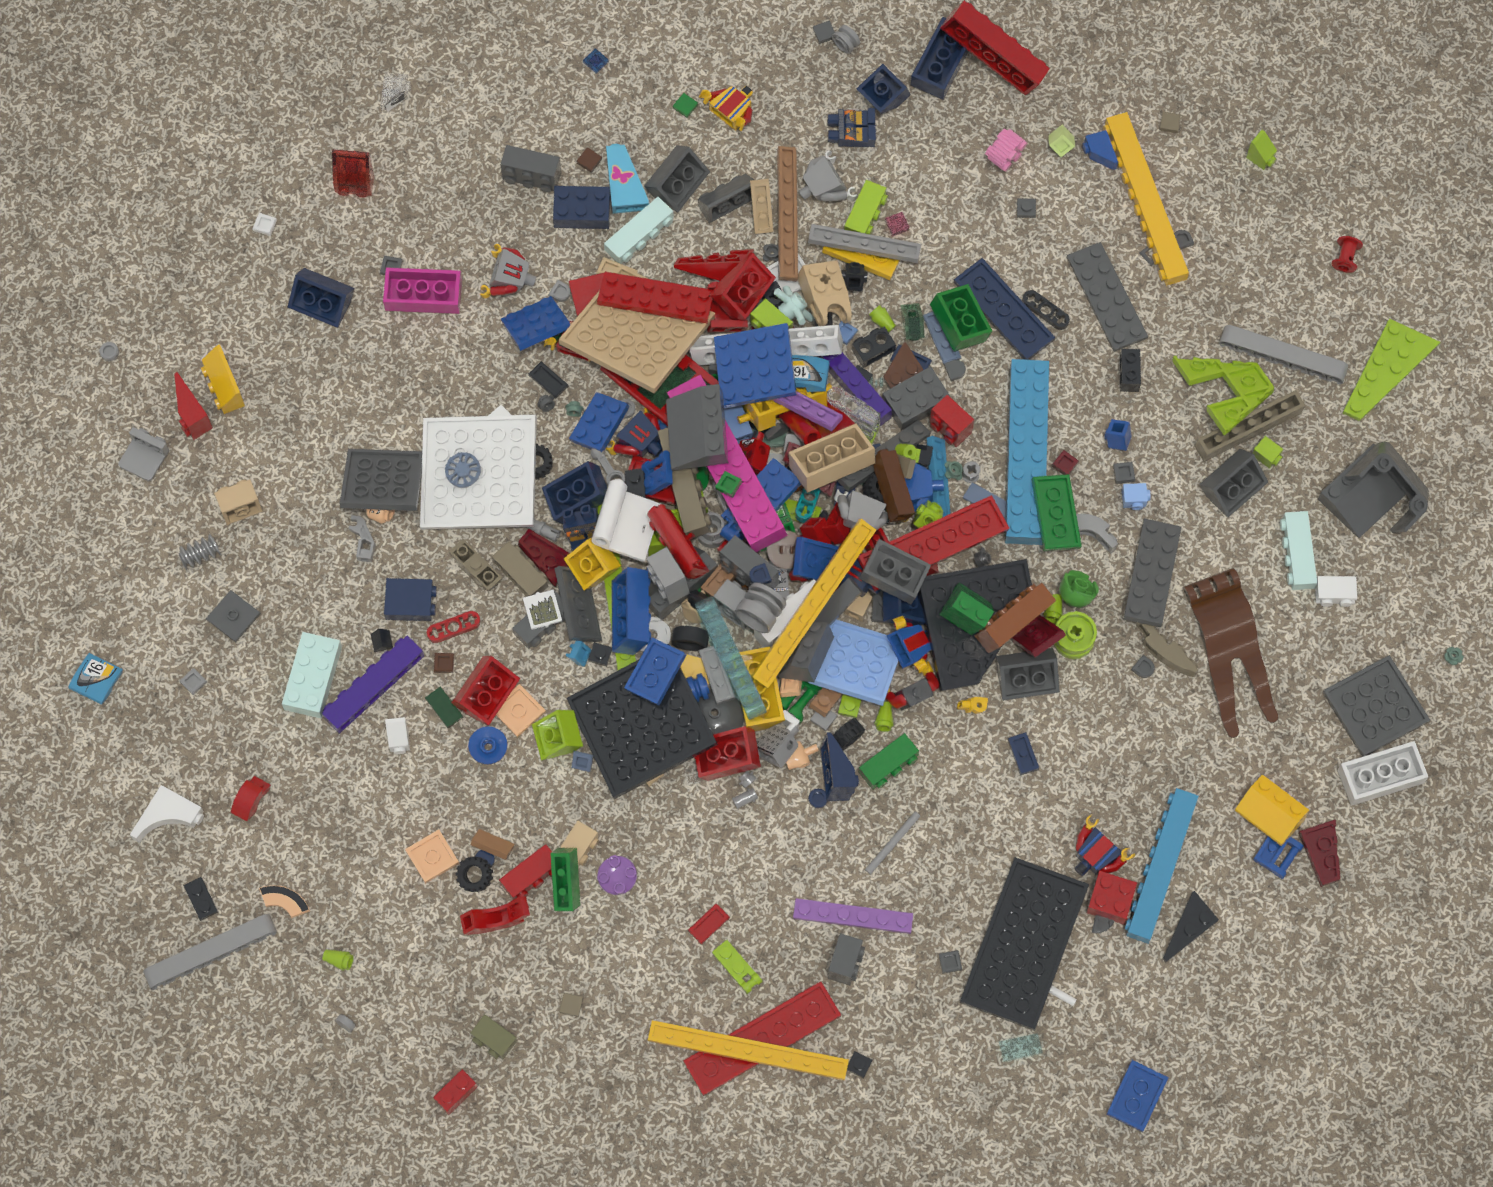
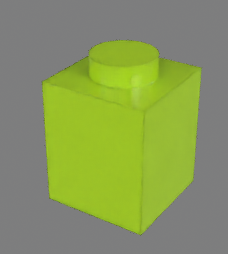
[1252,436,1283,469]

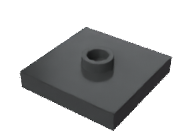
[206,590,261,643]

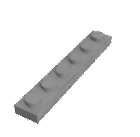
[808,224,921,263]

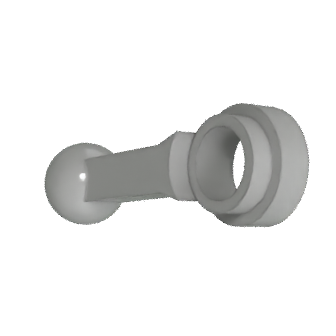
[590,448,625,485]

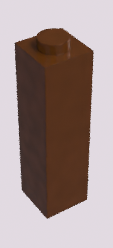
[873,449,915,522]

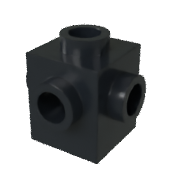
[841,262,868,291]

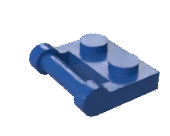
[641,450,673,496]
[1253,836,1304,879]

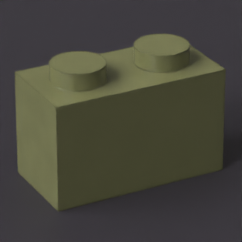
[470,1014,517,1060]

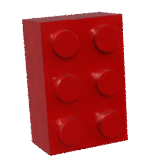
[695,726,761,781]

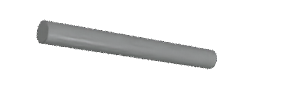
[865,811,921,875]

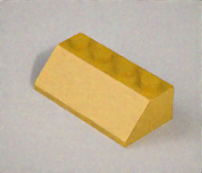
[732,646,785,732]

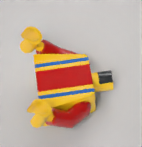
[698,86,753,131]

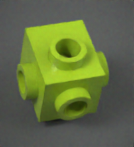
[914,500,943,528]

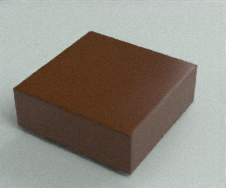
[577,147,602,173]
[434,653,454,673]

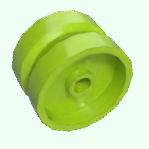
[1054,611,1097,659]

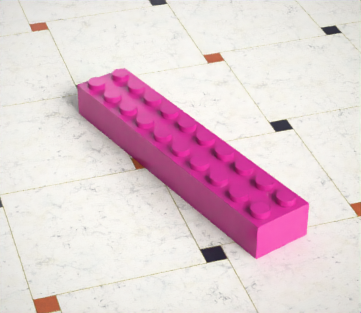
[667,375,788,552]

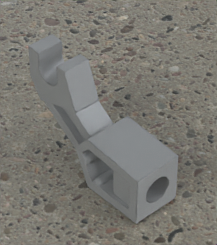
[349,515,376,563]

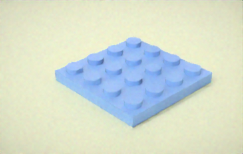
[809,619,898,706]

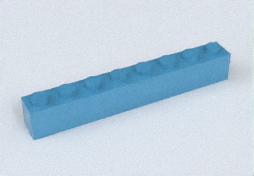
[1124,788,1199,944]

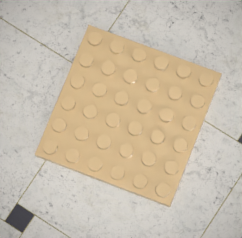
[559,265,715,393]

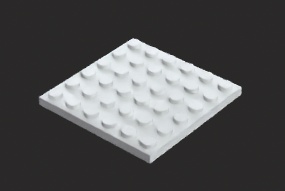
[420,415,537,530]

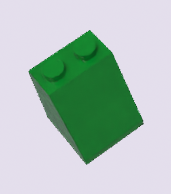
[939,582,994,635]

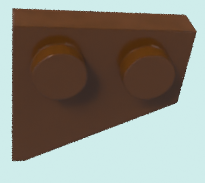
[883,342,923,389]

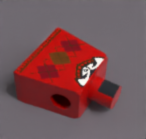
[739,431,770,475]

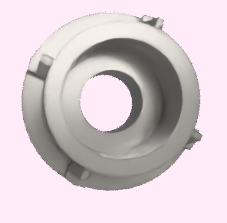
[697,511,727,548]

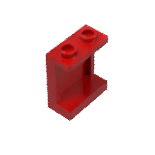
[706,281,748,333]

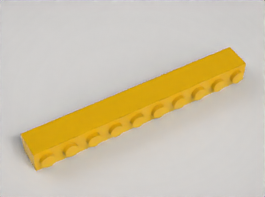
[1103,112,1189,286]

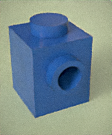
[1105,419,1132,451]

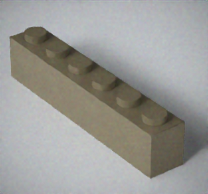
[1195,390,1306,462]
[658,427,712,538]

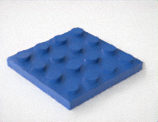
[714,323,797,408]

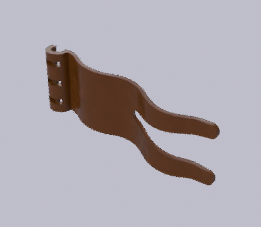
[1182,568,1278,738]

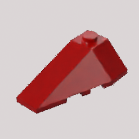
[674,249,754,281]

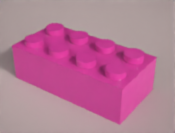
[383,268,462,314]

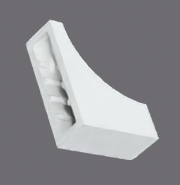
[130,785,204,843]

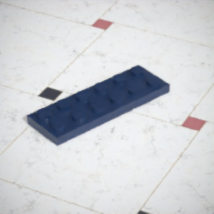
[954,258,1055,360]

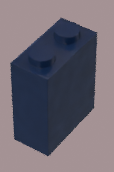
[384,578,437,621]

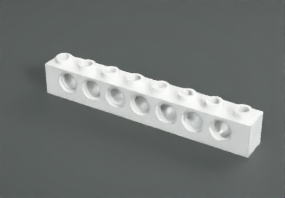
[690,325,843,365]

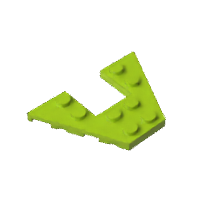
[1172,356,1274,435]

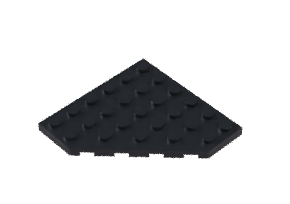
[919,559,1032,692]

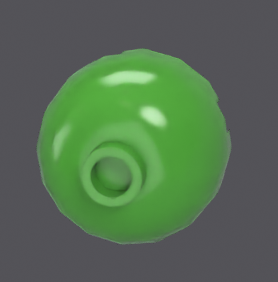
[1059,570,1099,608]

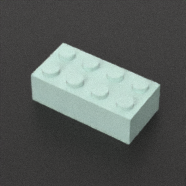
[282,632,342,719]

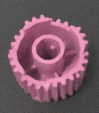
[985,129,1027,172]

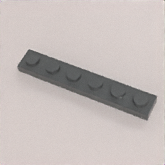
[837,420,931,492]

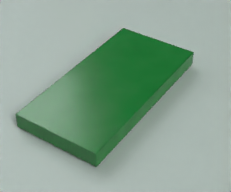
[1031,474,1082,551]

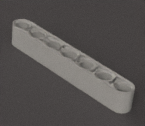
[1219,325,1349,384]
[143,914,277,990]

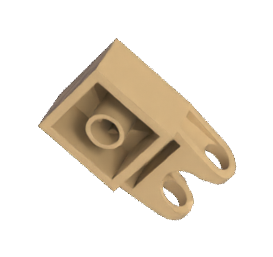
[798,260,852,326]

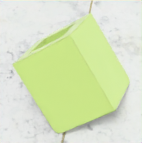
[1048,124,1075,157]

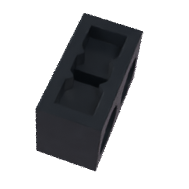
[852,326,896,368]
[1119,349,1141,392]

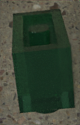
[901,303,925,341]

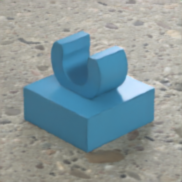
[566,641,591,667]

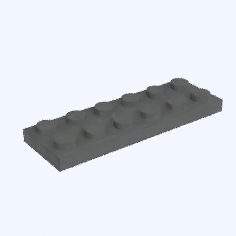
[1066,242,1148,352]
[1123,518,1182,628]

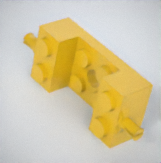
[737,383,833,432]

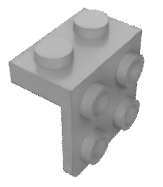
[118,427,169,481]

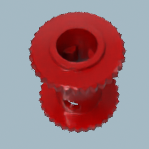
[1331,236,1363,273]

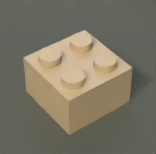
[214,479,263,525]

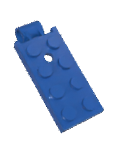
[720,458,801,542]

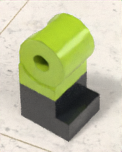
[895,443,933,465]

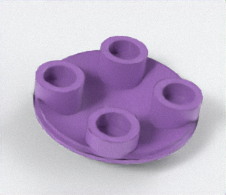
[597,855,637,895]

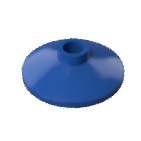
[468,726,507,764]

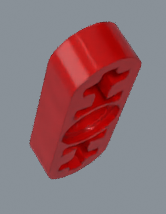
[427,611,481,643]

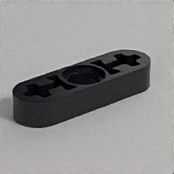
[1023,290,1070,330]

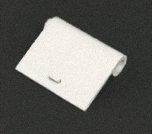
[592,479,660,562]

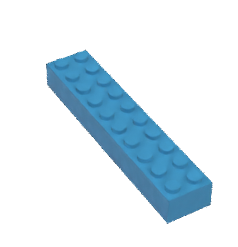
[1005,359,1049,545]

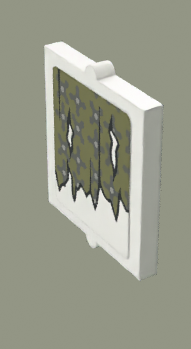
[523,590,562,630]

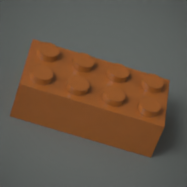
[974,583,1056,653]

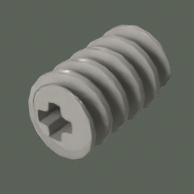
[178,534,221,570]

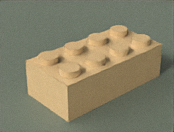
[789,424,875,493]

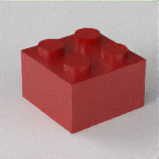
[929,395,974,448]
[1086,871,1137,925]

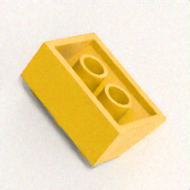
[201,344,245,414]
[1235,774,1309,846]

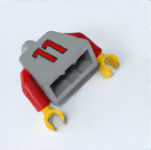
[480,244,536,299]

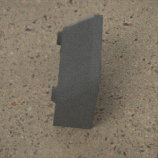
[1345,442,1429,533]

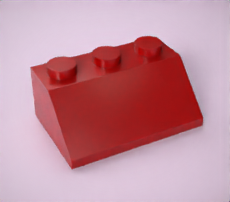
[451,656,521,726]

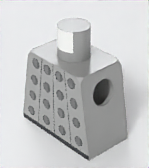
[756,723,799,768]

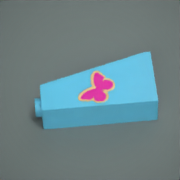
[606,144,649,214]

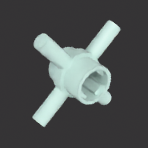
[774,286,812,325]

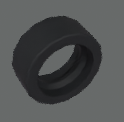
[672,626,709,651]

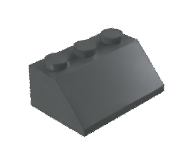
[644,145,710,213]
[698,173,754,223]
[1200,449,1268,518]
[778,621,834,682]
[996,648,1060,701]

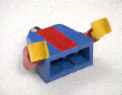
[887,616,931,674]

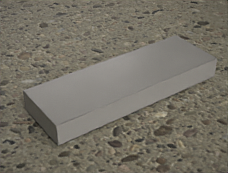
[699,645,735,705]

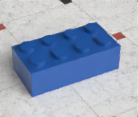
[612,567,651,655]

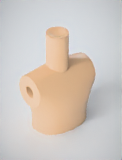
[786,741,819,770]

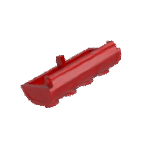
[647,504,709,579]

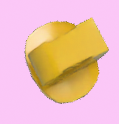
[957,697,988,714]

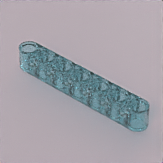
[695,596,767,720]

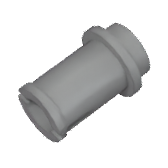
[732,788,758,809]

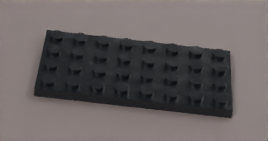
[960,857,1089,1031]

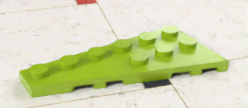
[1343,318,1441,421]

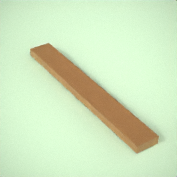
[777,146,798,282]

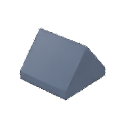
[571,751,594,772]

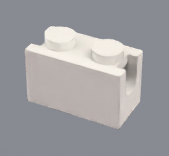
[1315,576,1357,607]

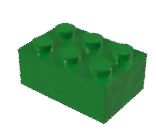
[930,284,992,351]

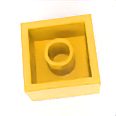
[564,538,621,590]

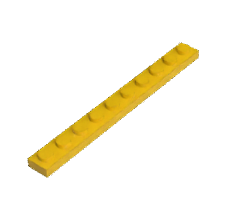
[751,519,876,688]
[648,1020,849,1081]

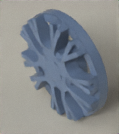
[445,452,481,488]

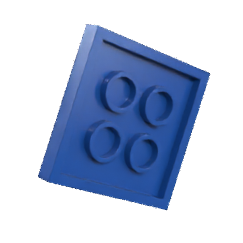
[501,296,570,351]

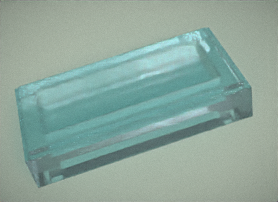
[999,1033,1043,1062]

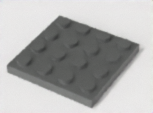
[340,449,422,511]
[1322,655,1430,757]

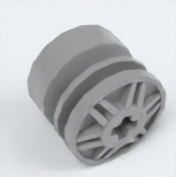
[735,583,786,633]

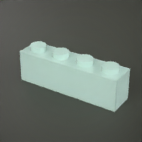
[604,197,674,264]
[1280,511,1317,590]

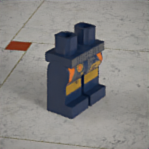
[828,108,876,147]
[563,504,599,551]

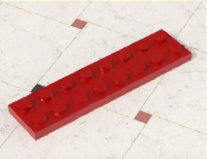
[857,495,1010,591]
[683,981,841,1096]

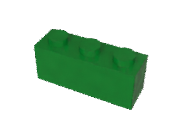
[858,733,919,790]
[551,848,581,911]

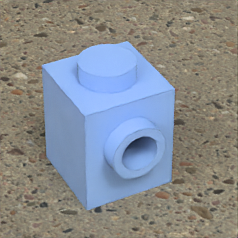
[1122,483,1151,510]

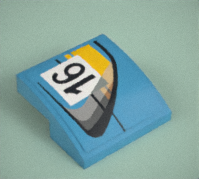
[792,355,830,392]
[68,653,123,705]

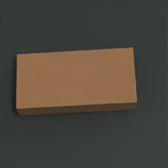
[470,829,515,860]

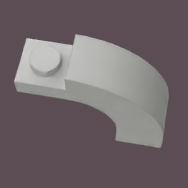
[1076,514,1118,554]

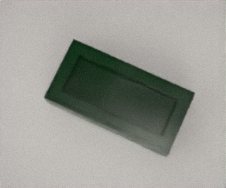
[425,686,464,728]

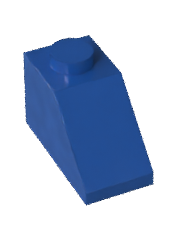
[1082,130,1118,170]

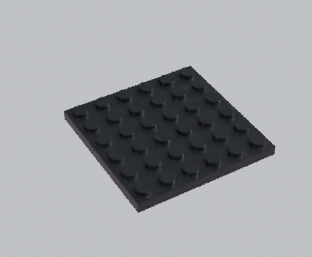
[567,644,718,799]

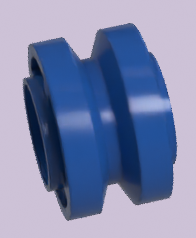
[687,673,710,702]

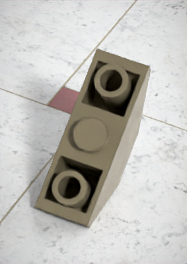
[449,539,503,591]

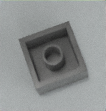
[828,933,865,986]

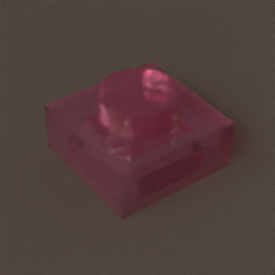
[885,212,910,237]

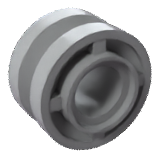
[832,25,860,54]

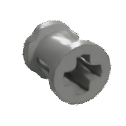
[962,461,980,483]

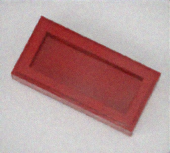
[688,903,730,945]

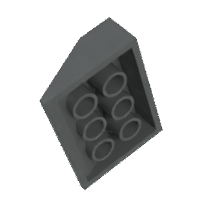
[666,384,729,470]
[1318,443,1406,538]

